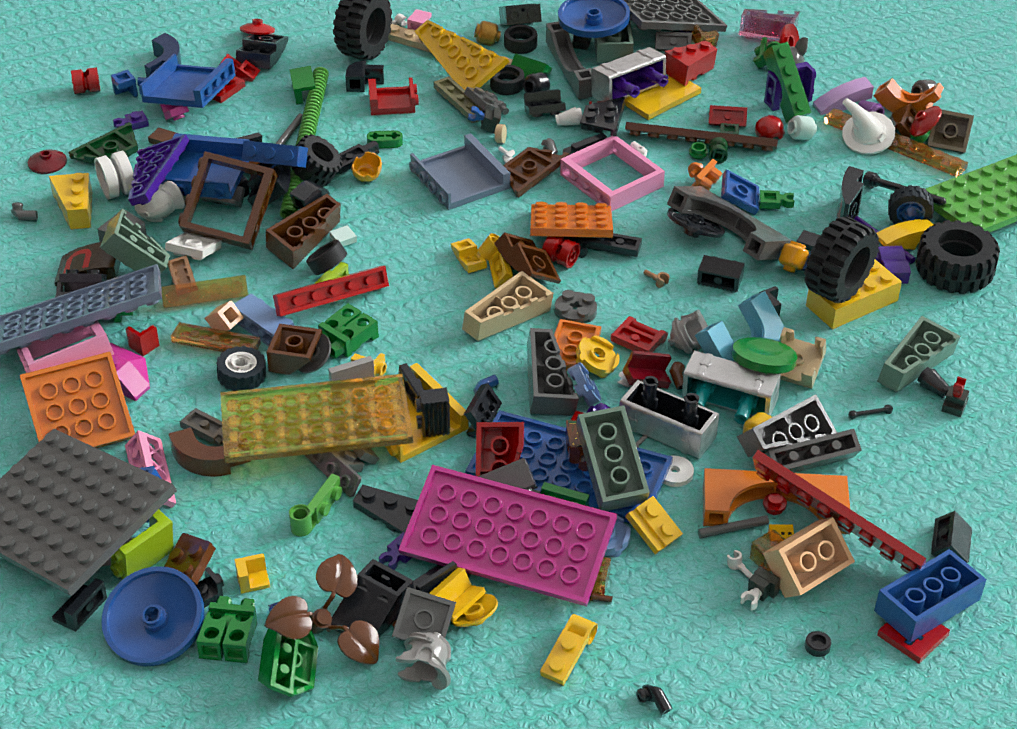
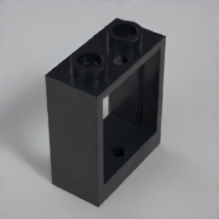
[499,3,542,25]

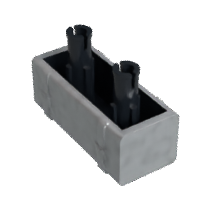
[619,376,719,459]

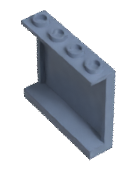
[409,133,510,210]

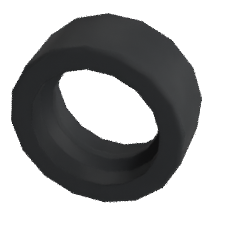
[504,25,538,54]
[490,65,524,95]
[306,240,347,275]

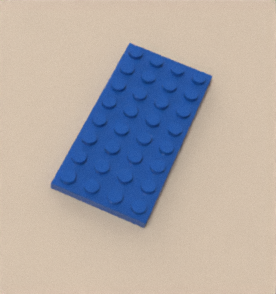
[465,410,673,524]

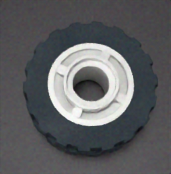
[216,346,266,392]

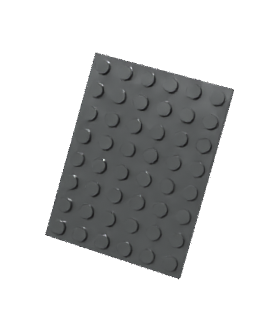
[0,429,177,596]

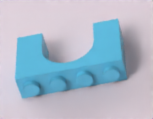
[695,291,784,362]

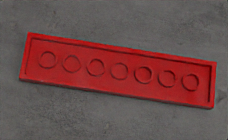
[752,450,926,573]

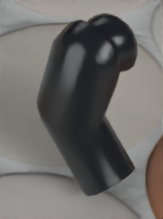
[636,684,673,715]

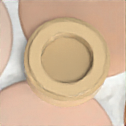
[495,124,507,143]

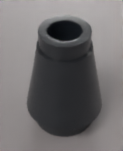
[917,367,950,398]

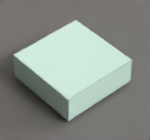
[329,225,357,247]

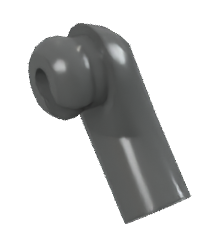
[541,138,558,154]
[11,202,38,220]

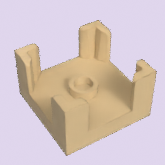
[780,327,826,389]

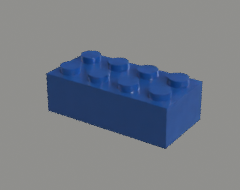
[874,549,987,643]

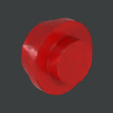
[763,493,787,515]

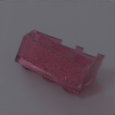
[739,9,800,42]

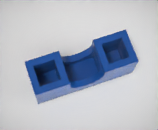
[242,140,308,168]

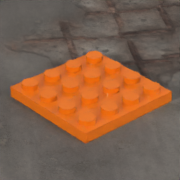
[530,202,613,238]
[20,351,135,448]

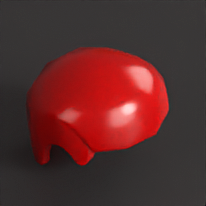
[755,115,785,139]

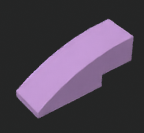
[813,77,874,115]

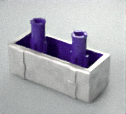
[591,47,669,101]

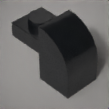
[345,61,384,92]
[290,180,330,209]

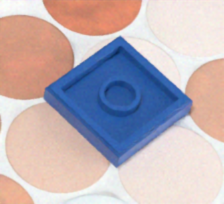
[721,170,759,215]

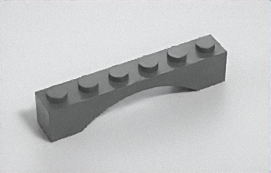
[546,21,593,99]

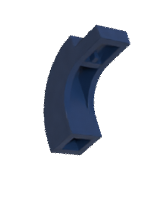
[144,33,182,78]

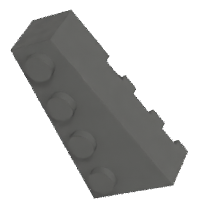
[737,394,837,457]

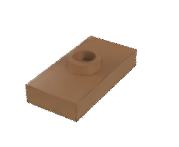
[167,255,198,296]

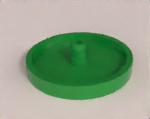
[731,337,798,374]

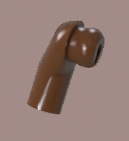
[669,362,685,390]

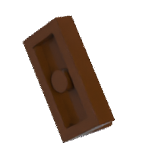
[890,103,918,140]

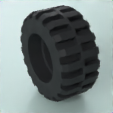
[333,0,392,60]
[804,217,879,303]
[916,220,1000,294]

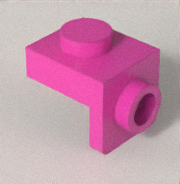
[160,104,189,121]

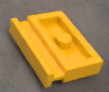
[625,496,683,555]

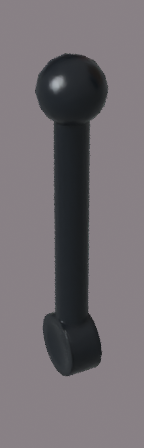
[848,405,893,419]

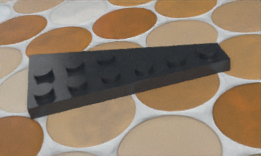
[353,484,471,578]

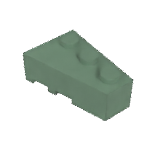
[100,208,170,274]

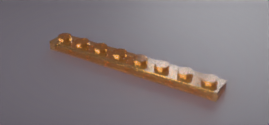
[824,108,968,177]

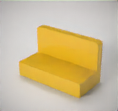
[429,568,486,621]

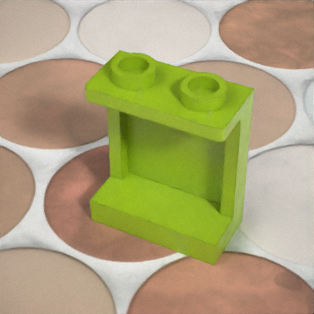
[110,509,174,579]

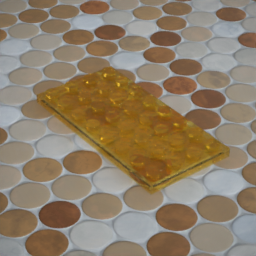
[220,374,413,463]

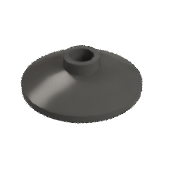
[298,334,331,373]

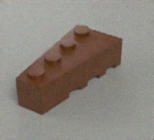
[266,194,341,269]

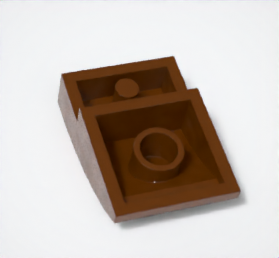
[494,232,561,284]

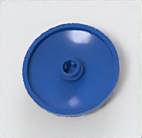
[558,0,630,38]
[101,566,204,666]

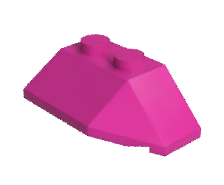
[110,343,150,401]

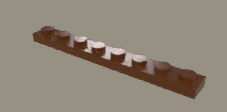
[625,122,778,151]

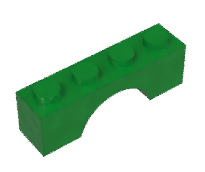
[763,42,811,123]

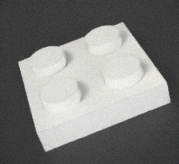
[165,232,222,260]

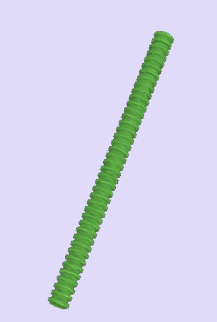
[280,67,329,219]

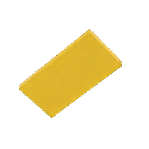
[625,76,702,120]

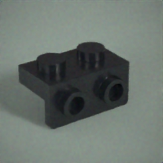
[524,89,566,117]
[59,269,107,292]

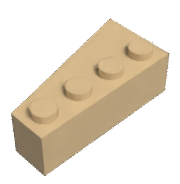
[462,271,553,341]

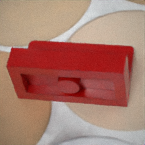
[708,105,748,127]

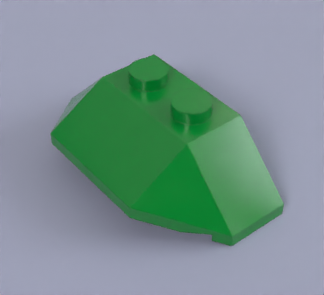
[258,629,318,697]

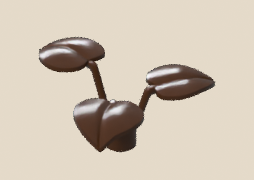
[264,554,379,664]

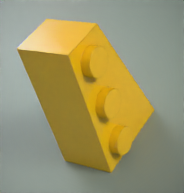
[49,173,92,229]

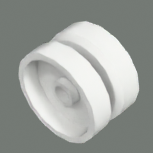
[94,151,134,200]

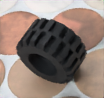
[290,134,343,187]

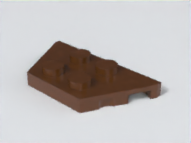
[503,147,569,198]
[164,533,216,585]

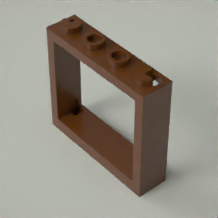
[178,151,277,250]

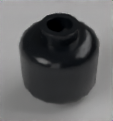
[523,72,550,93]

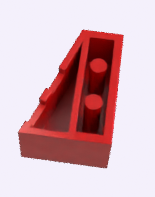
[664,41,717,86]

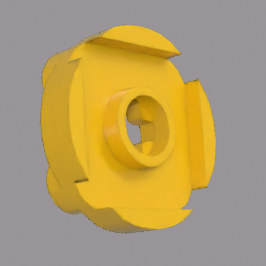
[576,336,620,378]

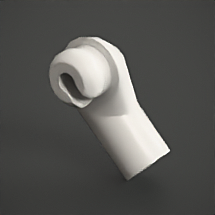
[630,141,648,157]

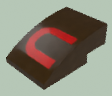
[54,242,121,286]

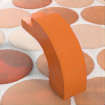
[873,78,944,112]

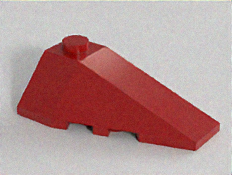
[476,422,524,477]

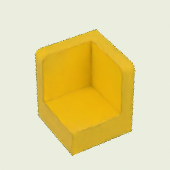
[234,554,270,594]

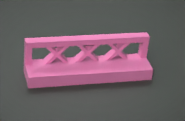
[125,430,176,508]

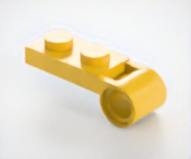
[478,233,513,288]
[540,614,598,686]

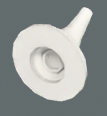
[842,98,895,155]

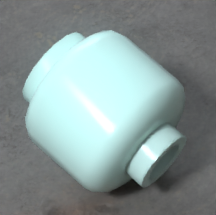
[787,115,817,141]

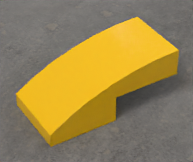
[450,238,487,273]

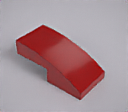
[219,54,261,82]

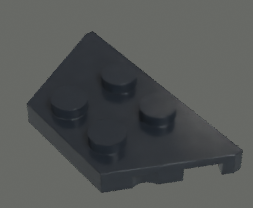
[580,97,625,136]

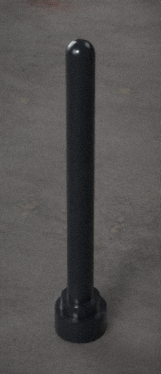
[863,171,946,205]

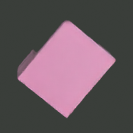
[407,9,432,30]

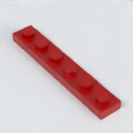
[273,265,389,316]

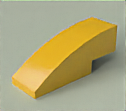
[876,219,934,250]

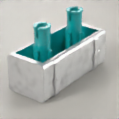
[682,350,781,425]

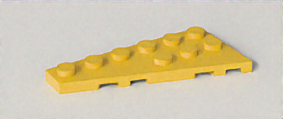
[414,20,510,90]

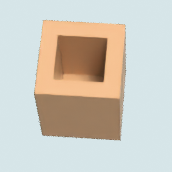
[204,300,244,335]

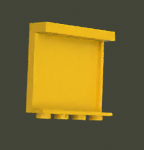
[349,363,469,463]

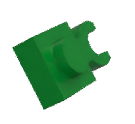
[759,190,795,210]

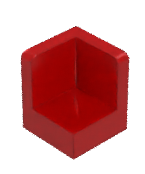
[126,325,160,356]

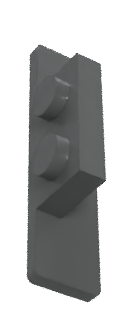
[296,428,365,497]

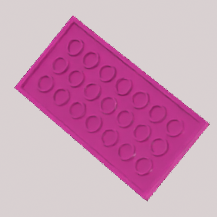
[398,465,617,607]

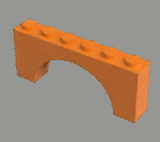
[703,468,850,534]

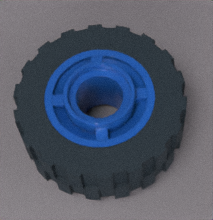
[888,185,934,225]

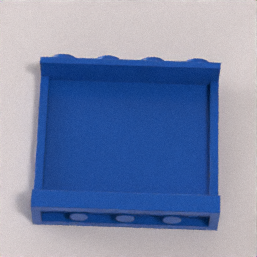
[139,54,236,108]
[161,133,249,199]

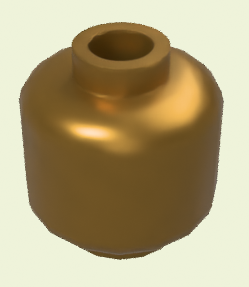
[474,21,501,46]

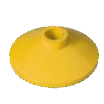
[451,594,498,627]

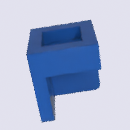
[111,70,138,97]

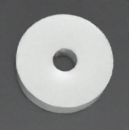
[663,456,694,487]

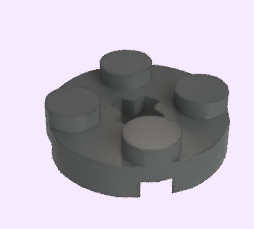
[555,290,597,323]

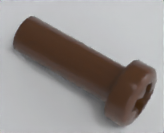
[590,591,613,602]

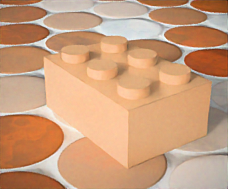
[763,517,855,598]

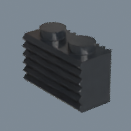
[697,255,745,293]
[415,387,450,438]

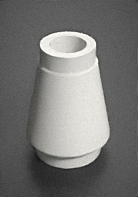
[555,107,582,126]

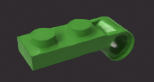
[289,474,342,537]

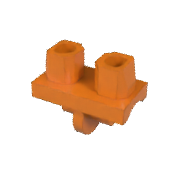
[688,159,722,190]

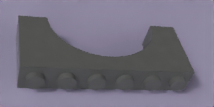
[667,186,793,260]

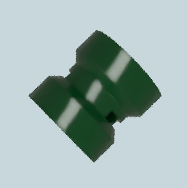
[709,137,728,164]

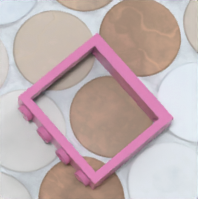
[560,136,665,212]
[16,320,114,373]

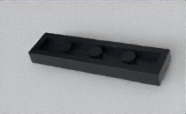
[564,233,642,257]

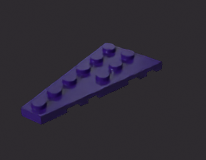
[128,134,190,206]

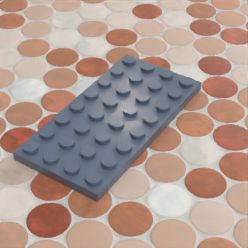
[0,264,162,355]

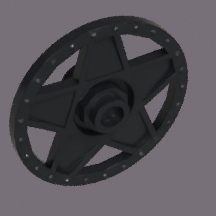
[667,207,725,238]

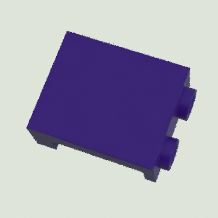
[764,62,816,111]

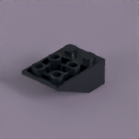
[331,559,414,637]

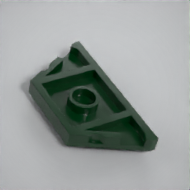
[69,122,138,164]

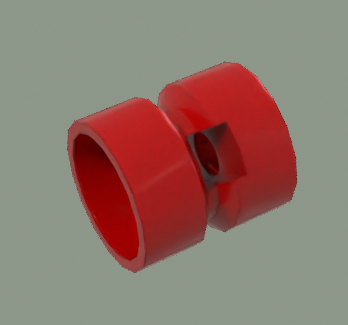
[71,67,101,94]
[542,236,580,268]

